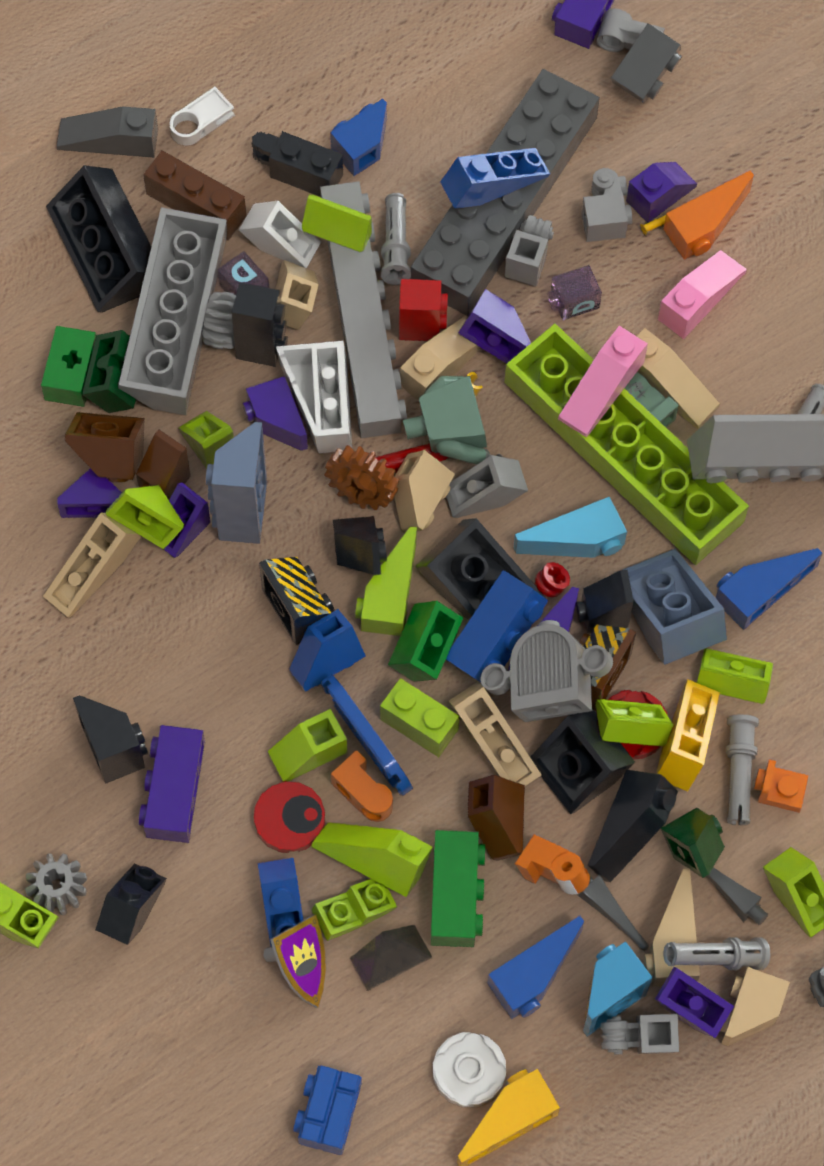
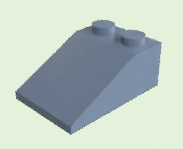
[615,548,727,665]

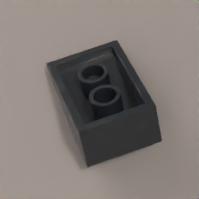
[415,518,544,620]

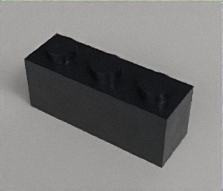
[231,282,288,367]

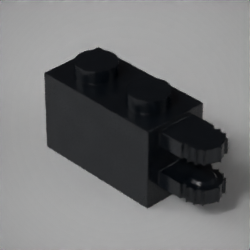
[252,131,343,197]

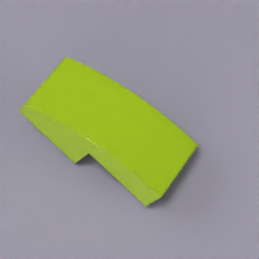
[311,879,397,941]

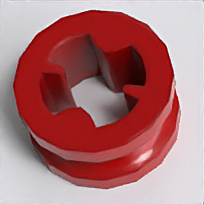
[535,562,570,598]

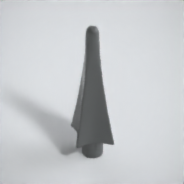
[706,867,768,925]
[578,874,649,950]

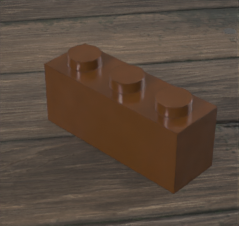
[143,150,246,241]

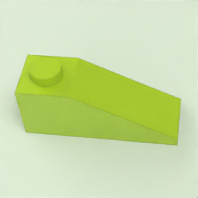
[355,527,417,636]
[311,822,433,897]

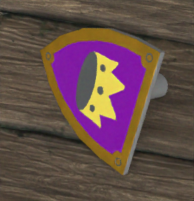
[264,914,326,1008]

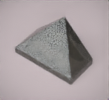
[350,925,432,991]

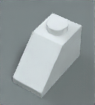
[239,201,321,268]

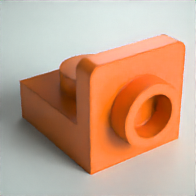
[754,759,809,813]

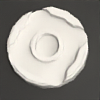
[433,1032,506,1107]

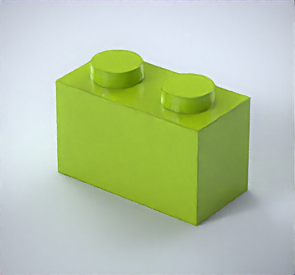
[380,678,460,758]

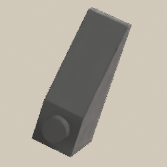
[57,106,158,158]

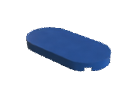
[321,674,413,796]

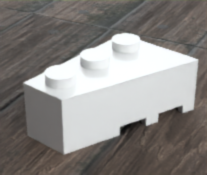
[276,341,352,453]

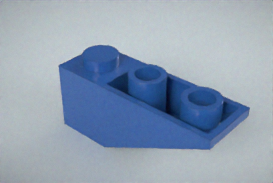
[440,148,550,209]

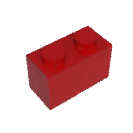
[399,279,448,341]

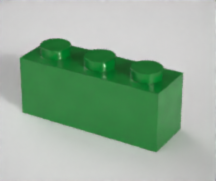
[431,830,485,947]

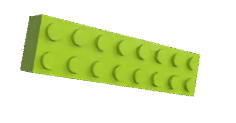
[504,323,749,566]

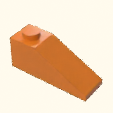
[663,170,754,260]

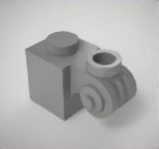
[581,168,632,242]
[505,215,554,286]
[600,1014,679,1055]

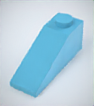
[513,496,627,558]

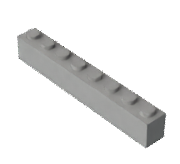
[320,181,407,438]

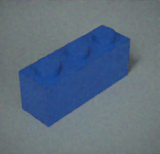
[446,570,548,683]

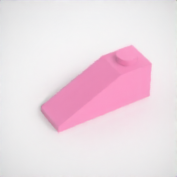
[658,250,747,339]
[558,326,648,438]

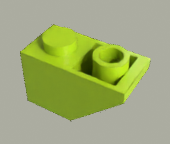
[268,709,347,782]
[0,882,58,949]

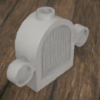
[481,620,613,722]

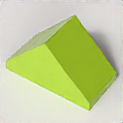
[178,411,234,469]
[106,485,184,549]

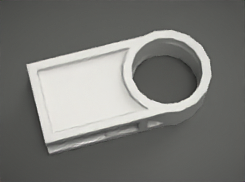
[170,87,235,146]

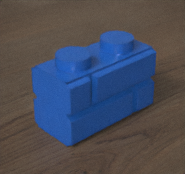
[293,1065,362,1155]

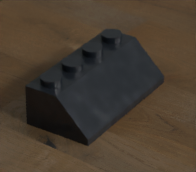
[46,165,152,313]

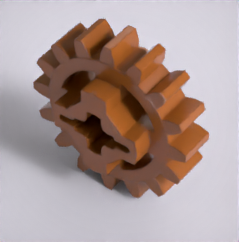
[324,445,399,510]

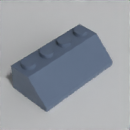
[206,422,267,544]

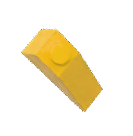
[656,679,720,792]
[457,1069,560,1166]

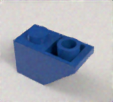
[330,99,387,176]
[289,609,366,692]
[257,858,303,947]

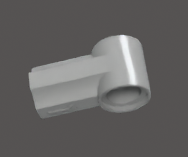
[597,8,665,52]

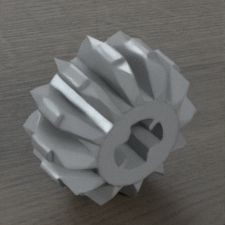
[202,291,236,349]
[25,853,87,915]

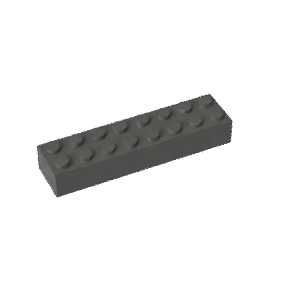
[410,69,600,316]

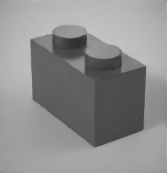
[611,23,682,103]

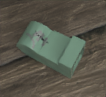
[625,372,679,428]

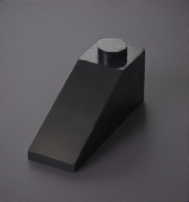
[588,769,678,882]

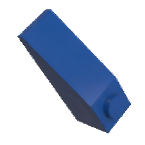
[716,548,823,630]
[487,916,584,1019]

